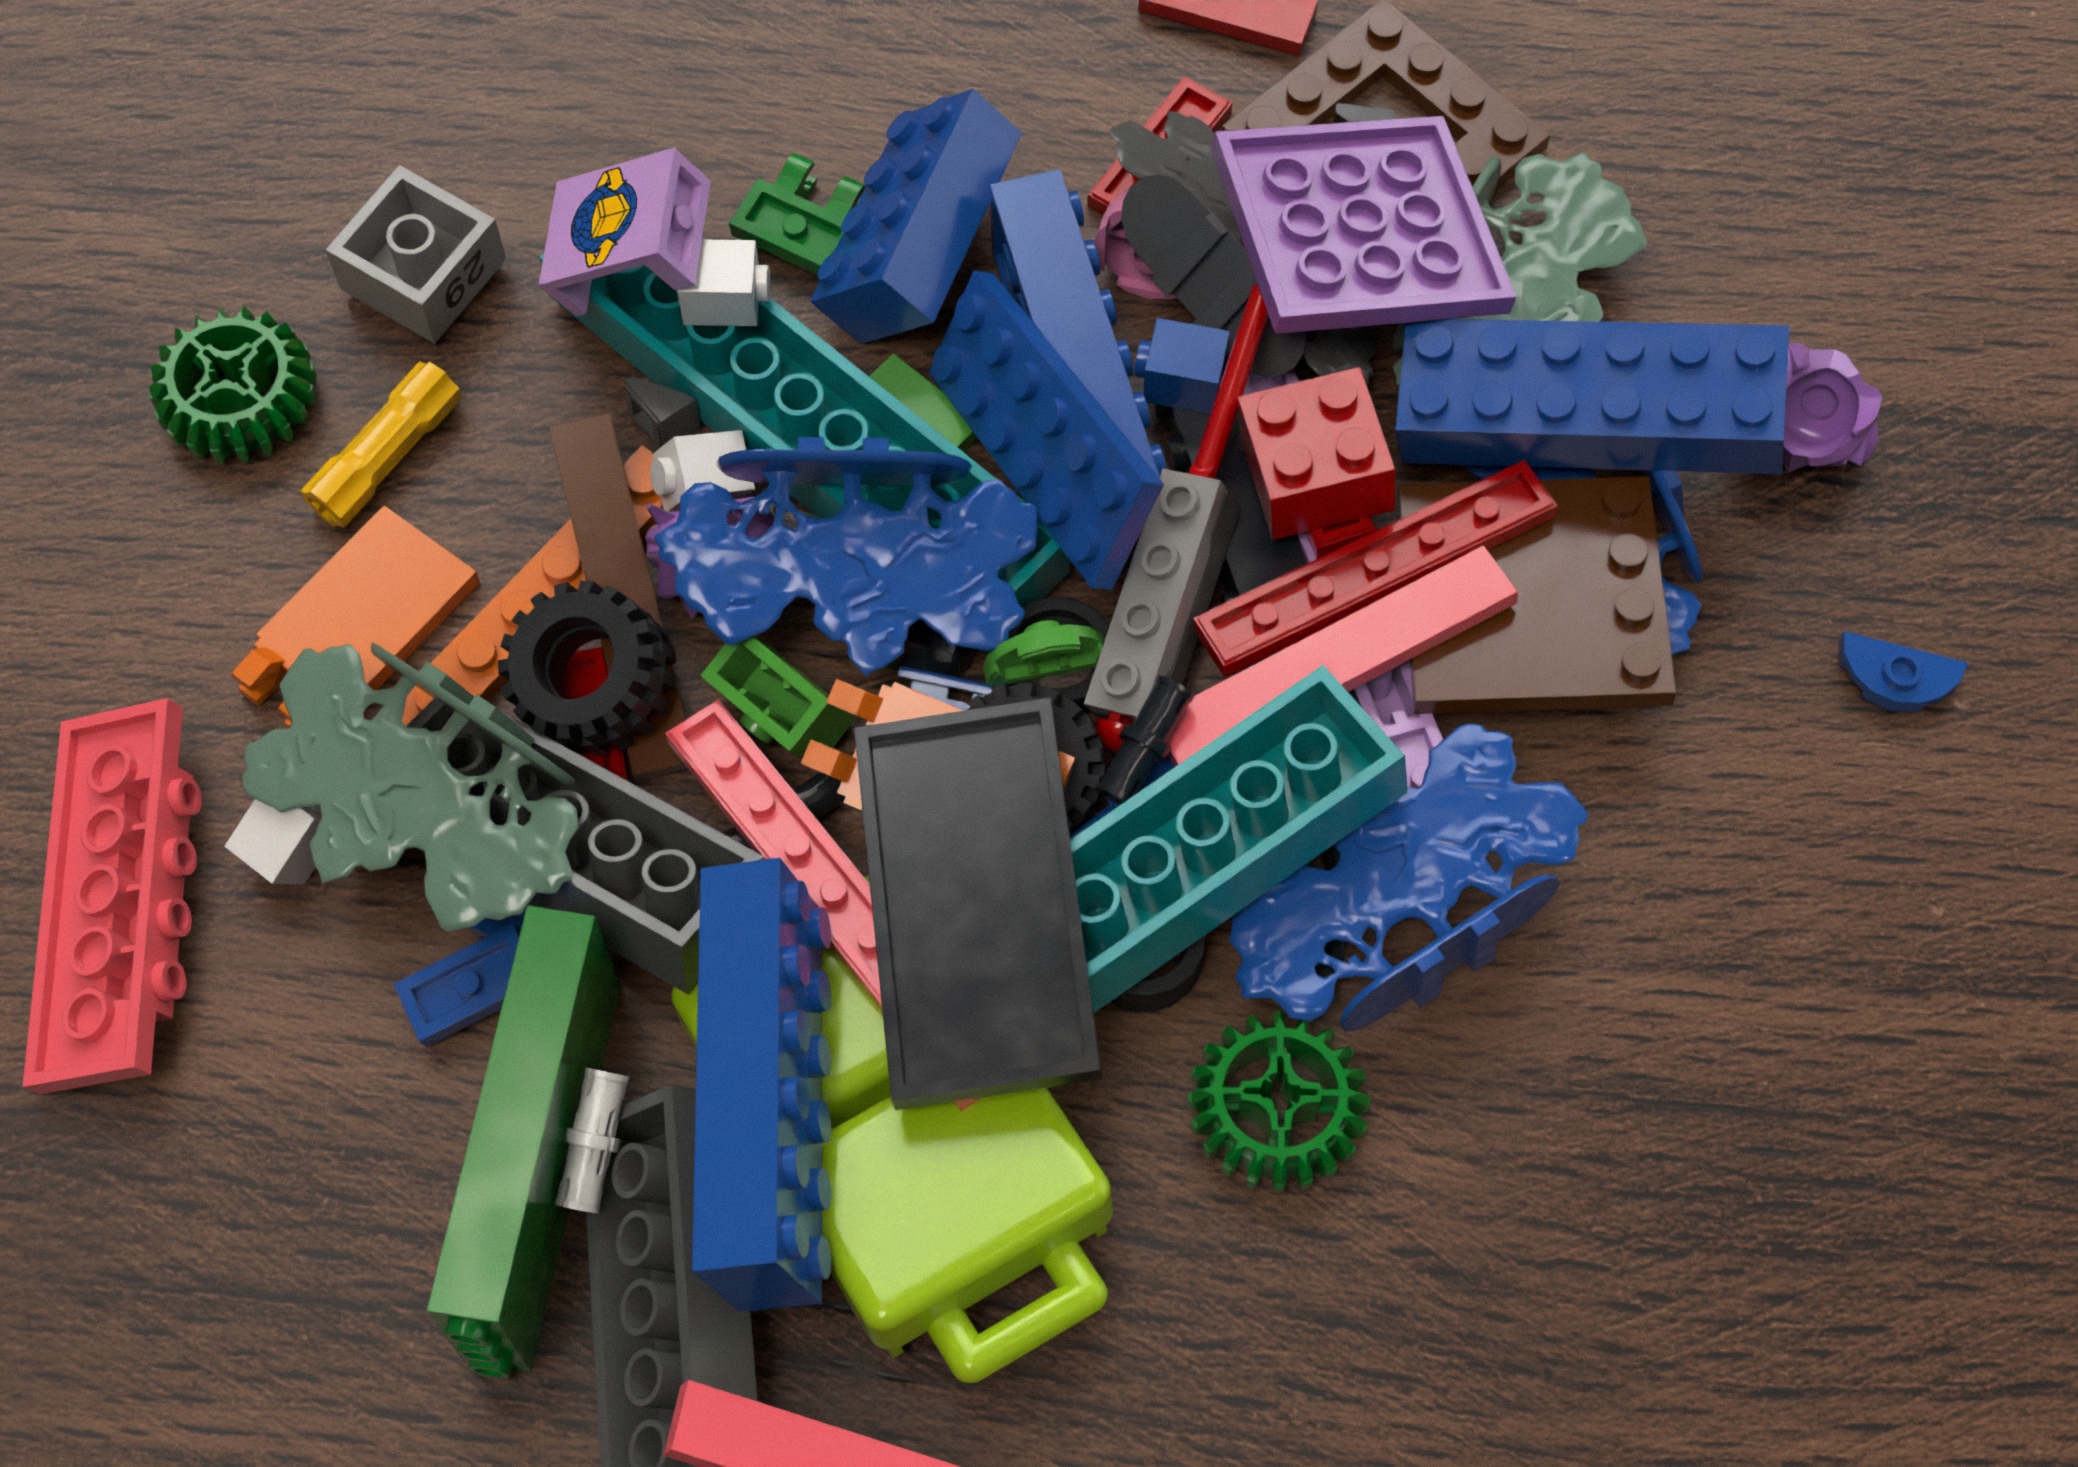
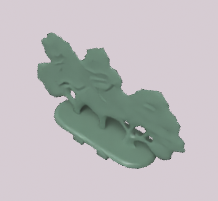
[1392,152,1648,385]
[242,642,579,931]

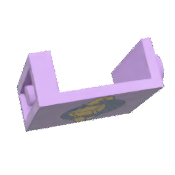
[538,147,711,316]

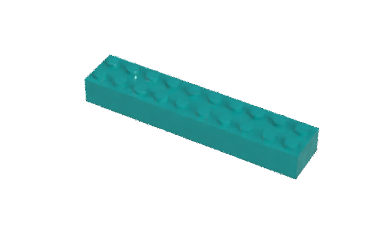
[539,253,1070,655]

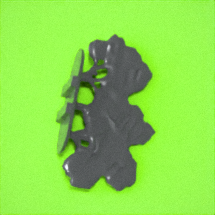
[1109,111,1378,385]

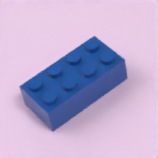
[810,88,1022,344]

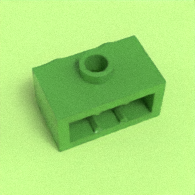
[700,635,857,758]

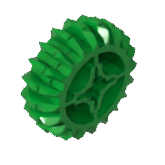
[148,306,317,466]
[1187,1010,1370,1194]

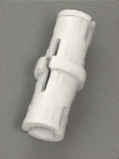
[554,1068,630,1213]

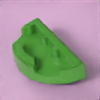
[983,620,1105,687]

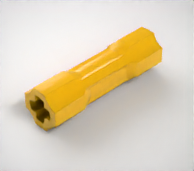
[300,361,462,528]

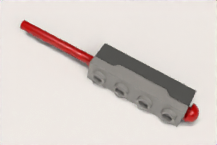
[1084,285,1269,752]

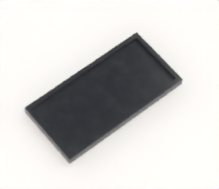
[854,697,1103,1110]

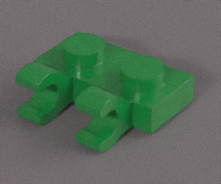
[729,153,865,275]

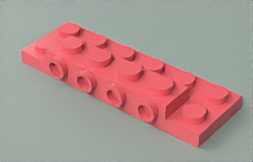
[22,698,202,1094]

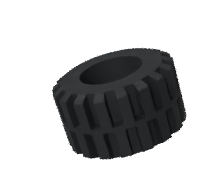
[498,581,677,755]

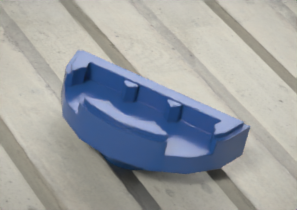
[1839,631,1968,713]

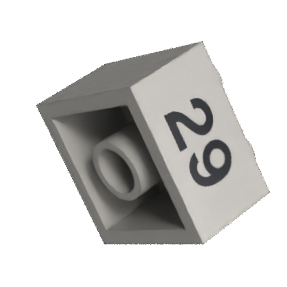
[326,165,506,344]

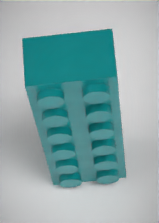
[1071,665,1408,1013]

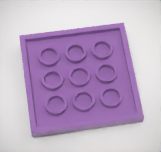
[1211,116,1516,334]

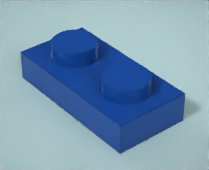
[394,924,520,1047]

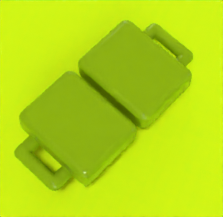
[671,874,1113,1383]

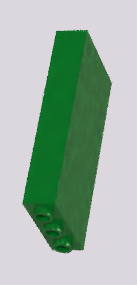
[427,905,621,1379]

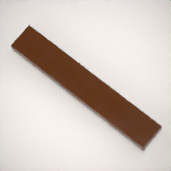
[549,412,688,782]

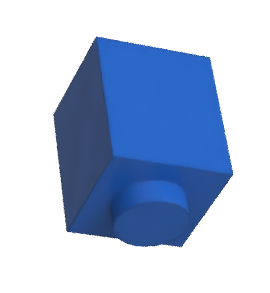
[1134,318,1230,414]

